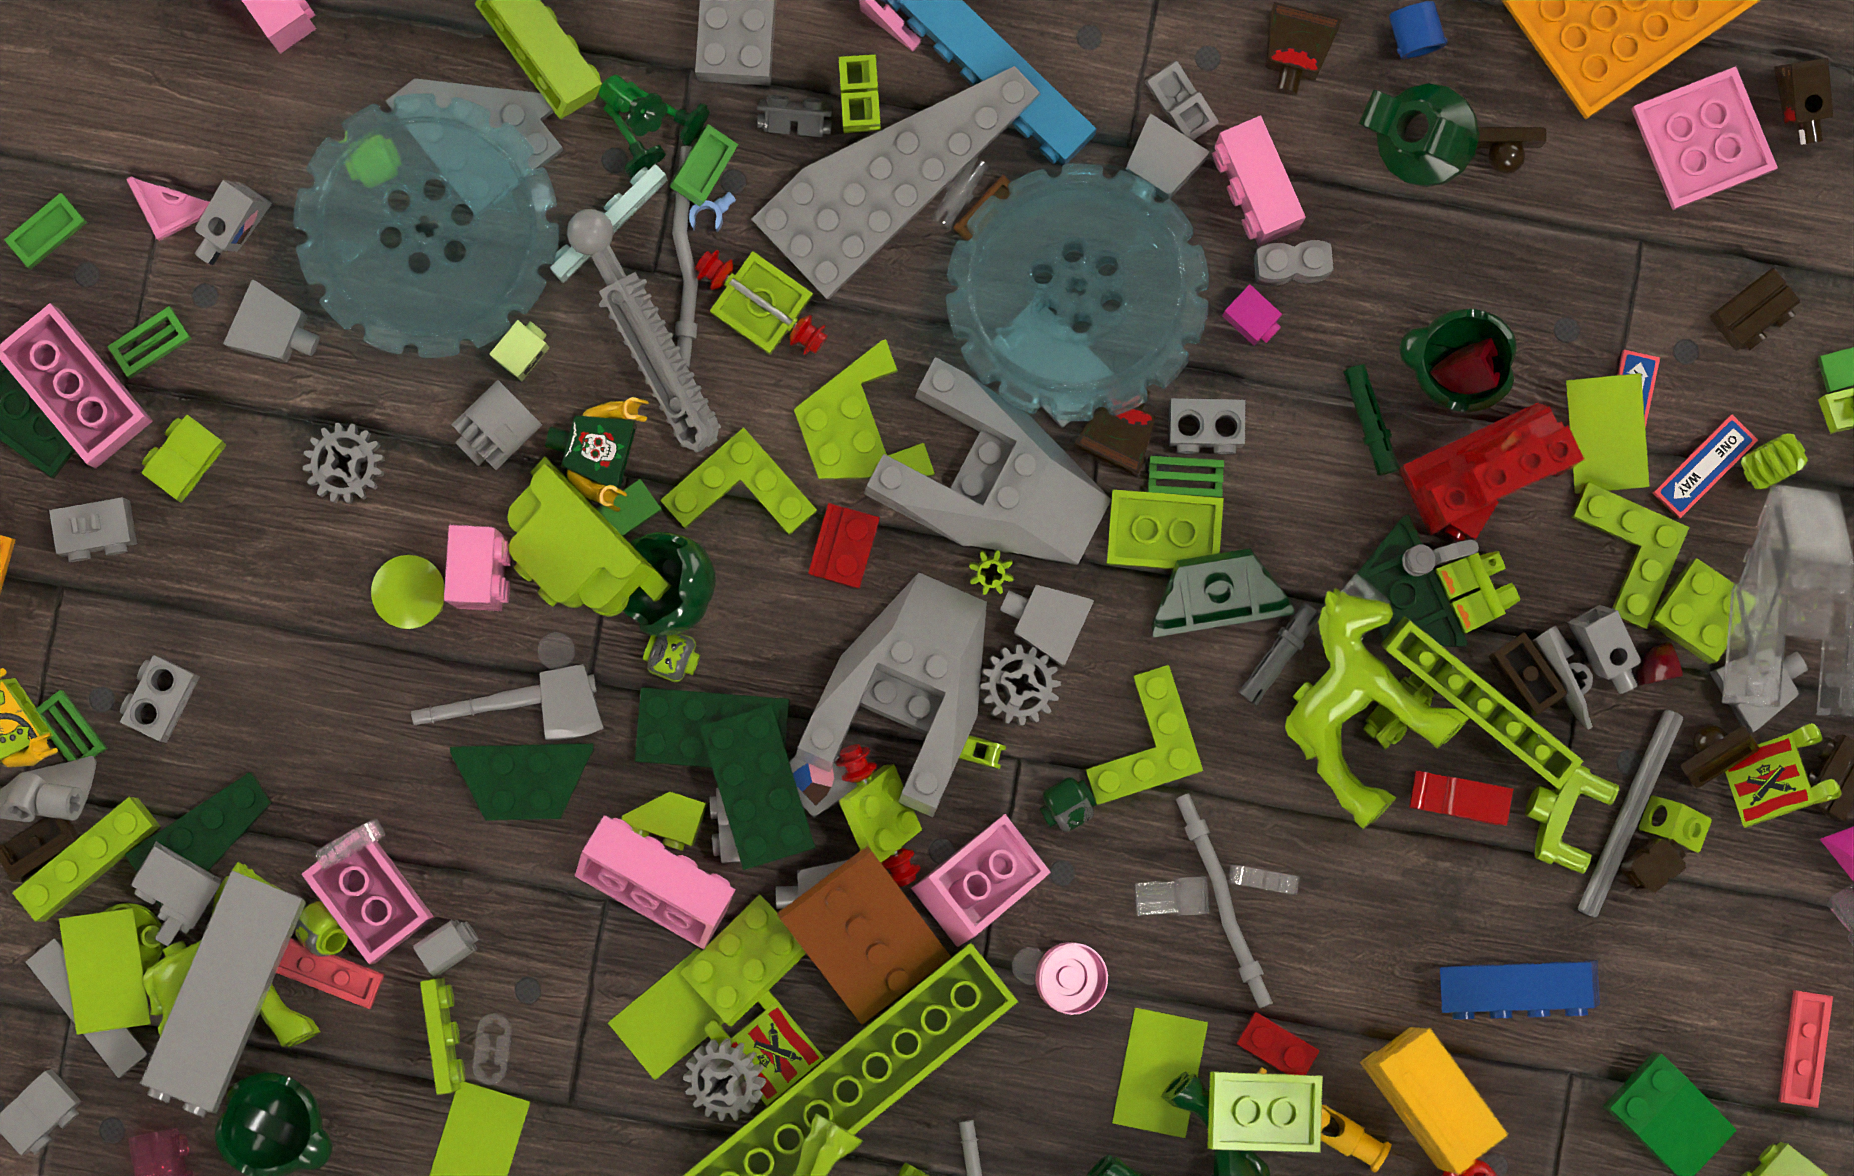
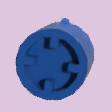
[1388,1,1447,59]

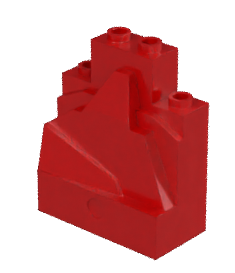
[1399,402,1585,536]

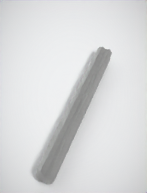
[1578,710,1683,917]

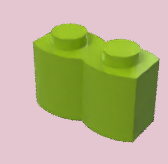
[142,415,226,503]

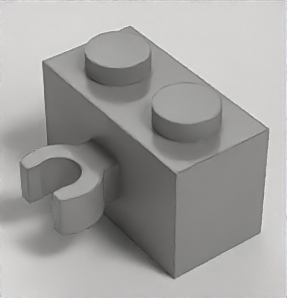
[49,497,137,562]

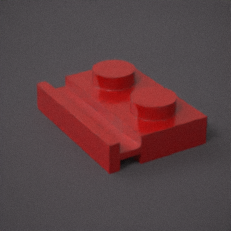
[808,503,880,589]

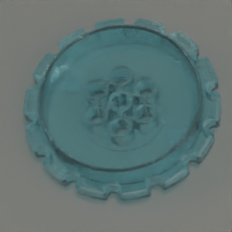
[294,93,559,358]
[946,164,1209,421]

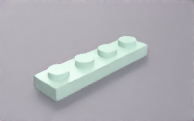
[550,164,668,283]

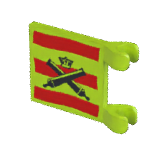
[1725,724,1841,828]
[704,990,825,1106]

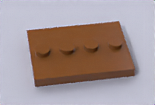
[777,846,952,1025]

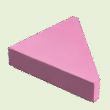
[859,0,921,52]
[127,177,210,241]

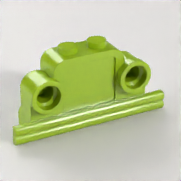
[508,457,671,617]

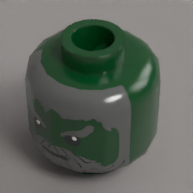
[1039,777,1097,832]

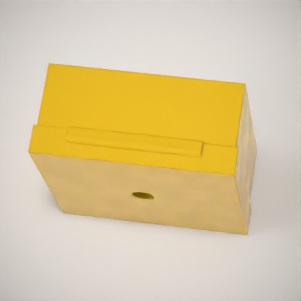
[1360,1027,1508,1174]

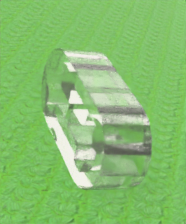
[314,818,386,870]
[1228,864,1301,895]
[473,1013,512,1085]

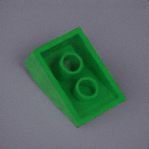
[1603,1052,1737,1176]

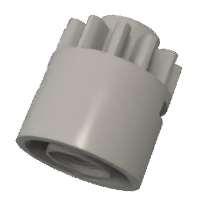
[451,380,542,470]

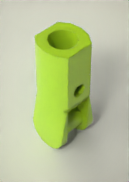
[959,735,1006,769]

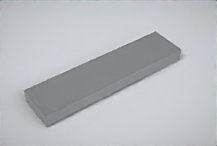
[26,938,150,1078]

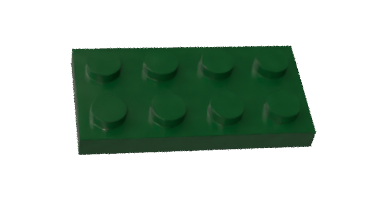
[635,688,790,768]
[700,704,816,870]

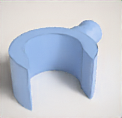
[689,192,736,232]

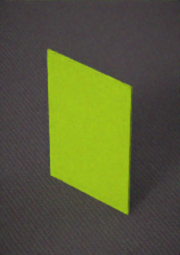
[1566,373,1650,494]
[59,908,151,1035]
[608,948,725,1080]
[1112,1007,1208,1138]
[429,1081,530,1176]

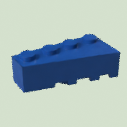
[1440,960,1600,1020]

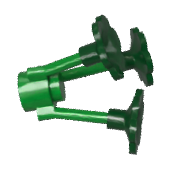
[599,74,710,178]

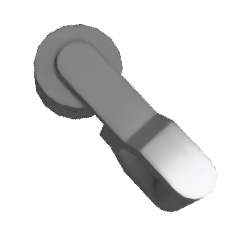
[1402,540,1479,576]

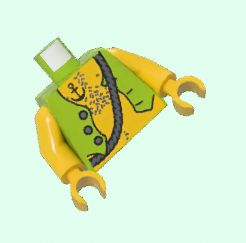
[0,668,58,768]

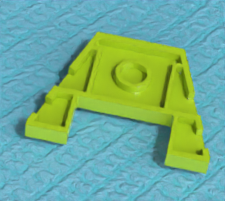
[794,339,935,480]

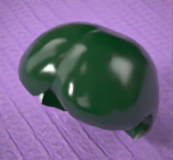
[1399,308,1517,413]
[623,532,716,637]
[214,1072,332,1176]

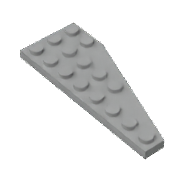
[751,66,1041,300]

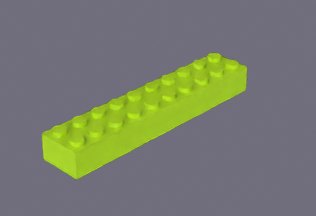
[683,942,1018,1176]

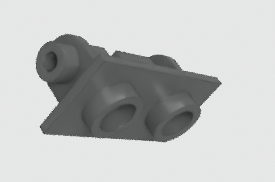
[757,95,833,137]

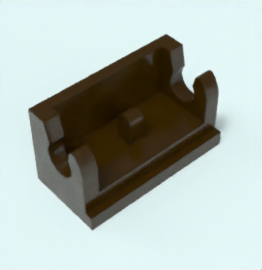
[0,817,80,882]

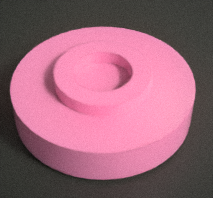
[1035,942,1108,1014]

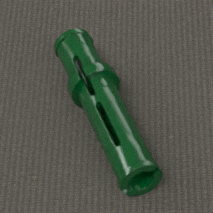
[1343,364,1400,476]

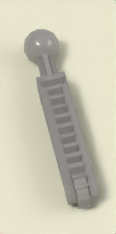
[566,209,721,452]

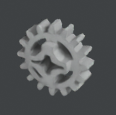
[302,423,385,504]
[980,645,1061,726]
[683,1038,766,1121]

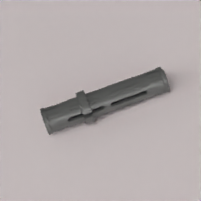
[1238,602,1321,706]

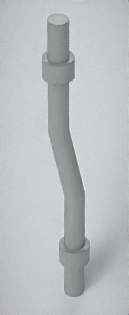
[672,146,698,368]
[1176,793,1273,1009]

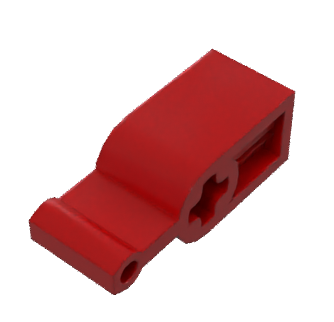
[1409,771,1514,826]

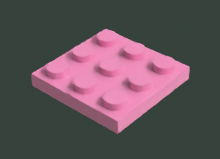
[1631,67,1778,210]

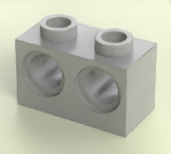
[1168,398,1245,454]
[120,655,200,743]

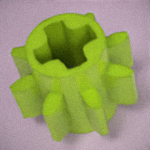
[969,549,1014,595]

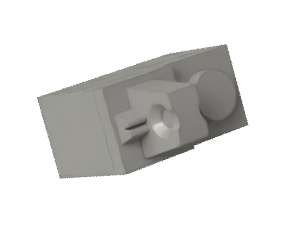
[131,842,221,946]

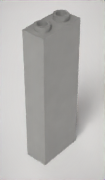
[140,871,306,1117]

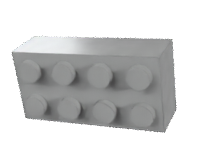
[695,0,776,86]

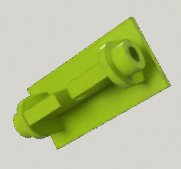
[1363,673,1435,750]

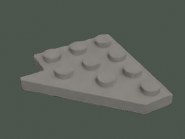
[386,78,564,217]

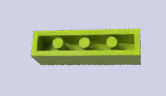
[475,0,602,120]
[12,797,161,922]

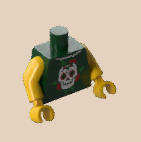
[545,397,649,512]

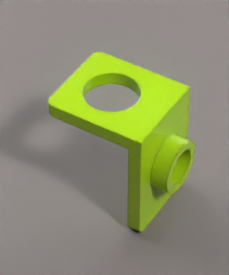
[1639,795,1712,853]

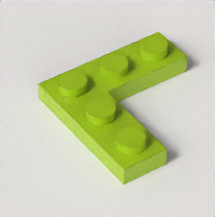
[660,427,817,535]
[1571,482,1690,629]
[1085,665,1203,805]

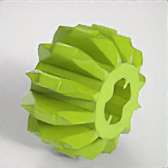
[1740,433,1808,489]

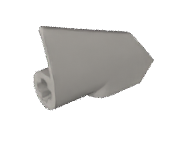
[1532,626,1593,730]
[0,756,97,822]

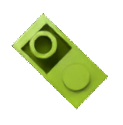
[621,792,707,851]

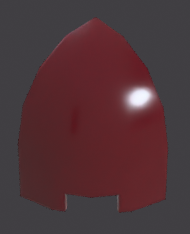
[1430,337,1500,394]
[1636,642,1683,687]

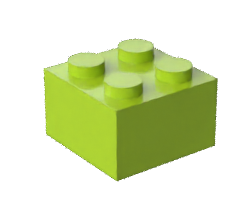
[1649,558,1759,664]

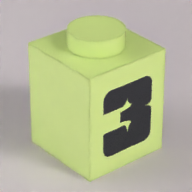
[490,320,549,382]

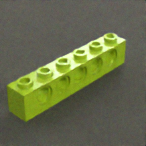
[1381,616,1583,790]

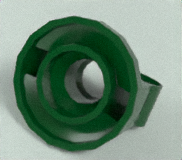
[1358,83,1479,187]

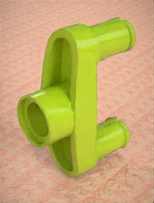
[1525,765,1619,874]

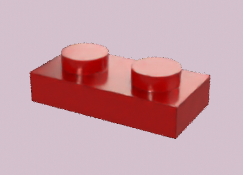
[1236,1012,1320,1075]

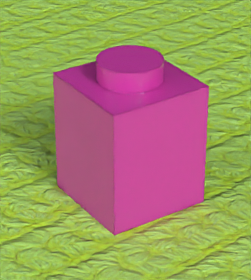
[1222,284,1282,346]

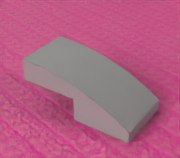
[1144,61,1219,140]

